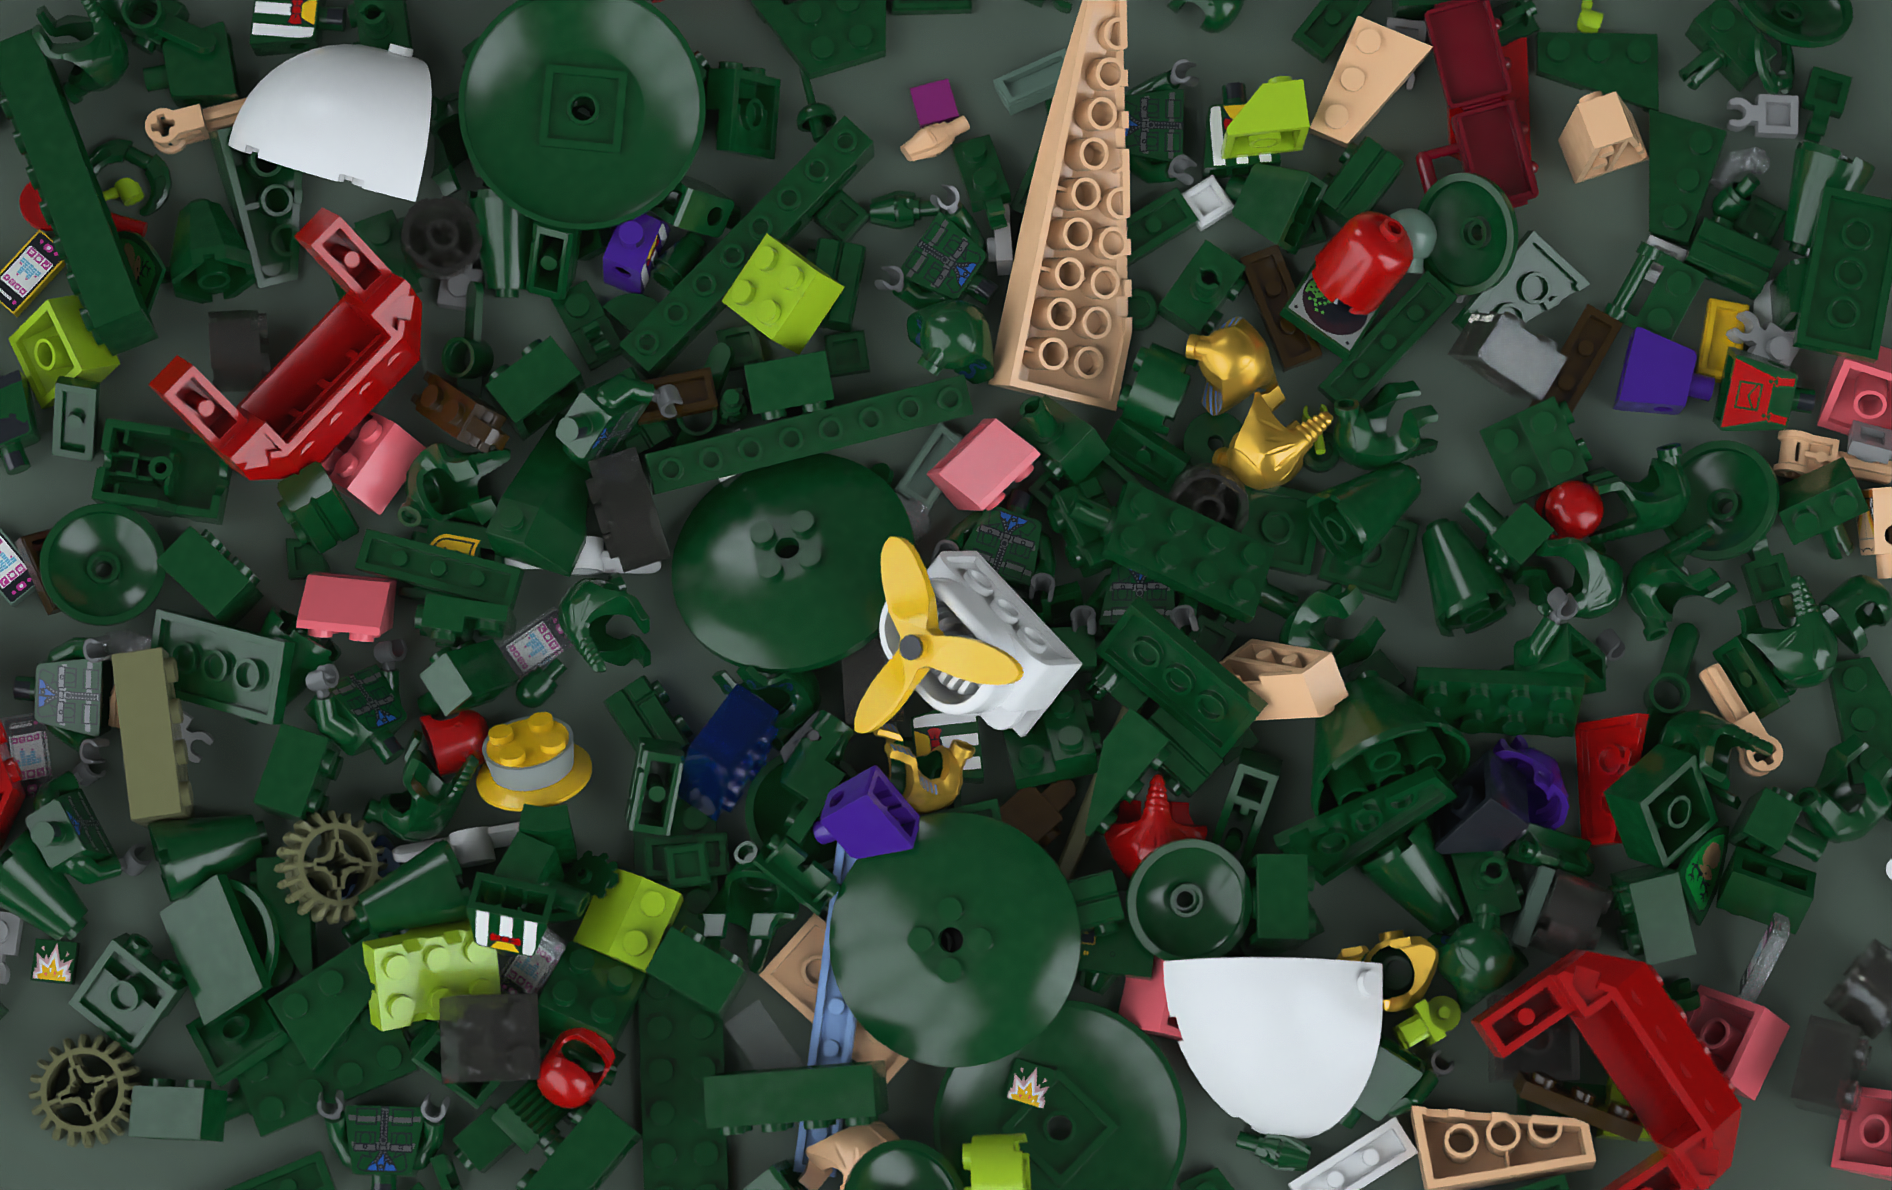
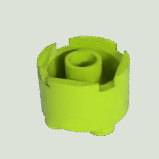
[962,1133,1031,1190]

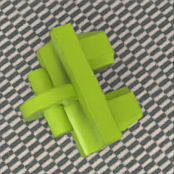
[1391,995,1461,1049]

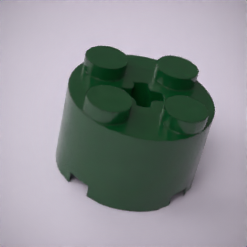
[1116,342,1198,437]

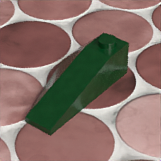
[209,126,303,289]
[485,413,590,577]

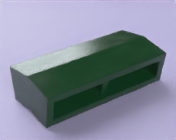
[518,804,578,869]

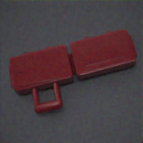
[1416,0,1539,208]

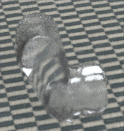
[1711,146,1770,190]

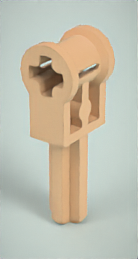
[145,97,247,154]
[1773,430,1892,485]
[1699,663,1783,777]

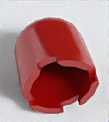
[1312,211,1413,315]

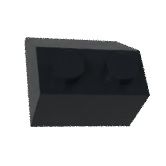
[1433,749,1530,854]

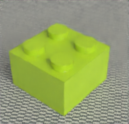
[722,234,845,355]

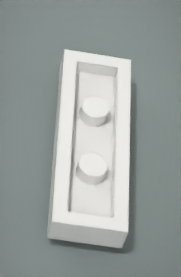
[1287,1117,1418,1190]

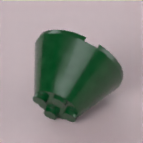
[1311,670,1470,816]

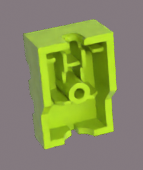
[362,918,502,1032]

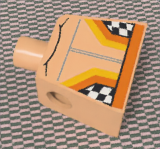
[1856,487,1892,579]

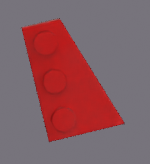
[1575,713,1649,848]

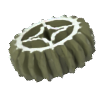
[274,810,389,924]
[28,1034,145,1149]

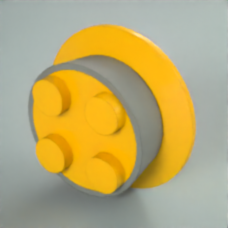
[476,712,593,811]

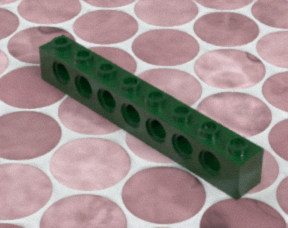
[619,115,875,380]
[643,374,974,495]

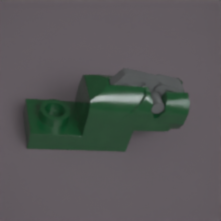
[780,710,854,848]

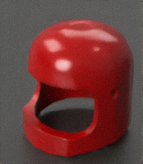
[1534,480,1604,541]
[419,709,489,777]
[537,1027,616,1109]

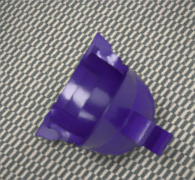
[1493,735,1570,830]

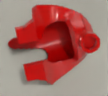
[1104,774,1208,880]

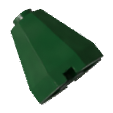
[169,198,256,304]

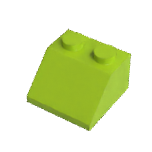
[1221,76,1310,159]
[8,295,121,409]
[573,868,684,975]

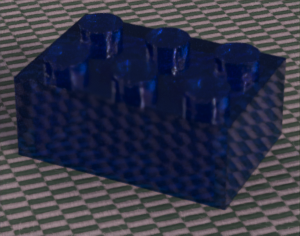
[678,683,779,821]

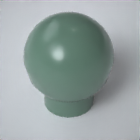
[1390,208,1437,274]

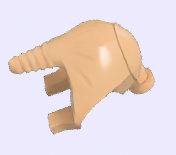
[797,1120,901,1190]

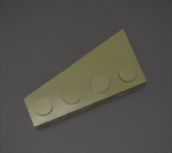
[111,647,195,828]

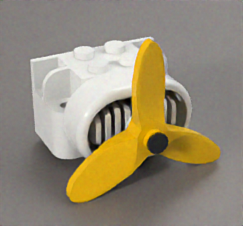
[854,536,1083,737]

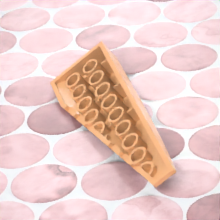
[988,0,1132,411]

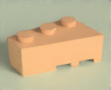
[1310,16,1433,148]
[1558,91,1649,184]
[1219,639,1348,721]

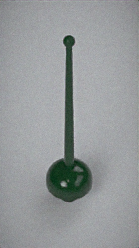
[783,0,837,143]

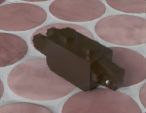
[410,370,510,453]
[1000,779,1077,849]

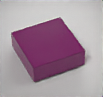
[910,78,959,129]

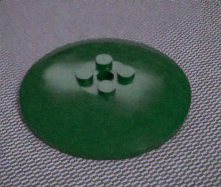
[458,0,706,231]
[671,453,916,674]
[829,812,1082,1068]
[933,1000,1187,1190]

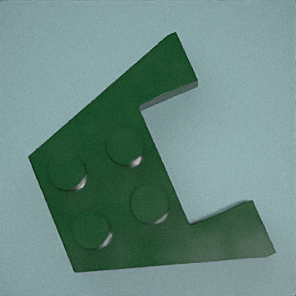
[748,0,886,80]

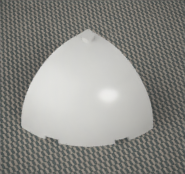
[228,43,432,202]
[1163,957,1383,1139]

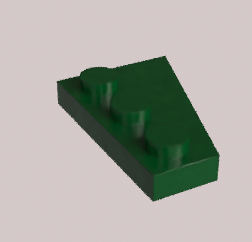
[1535,32,1659,113]

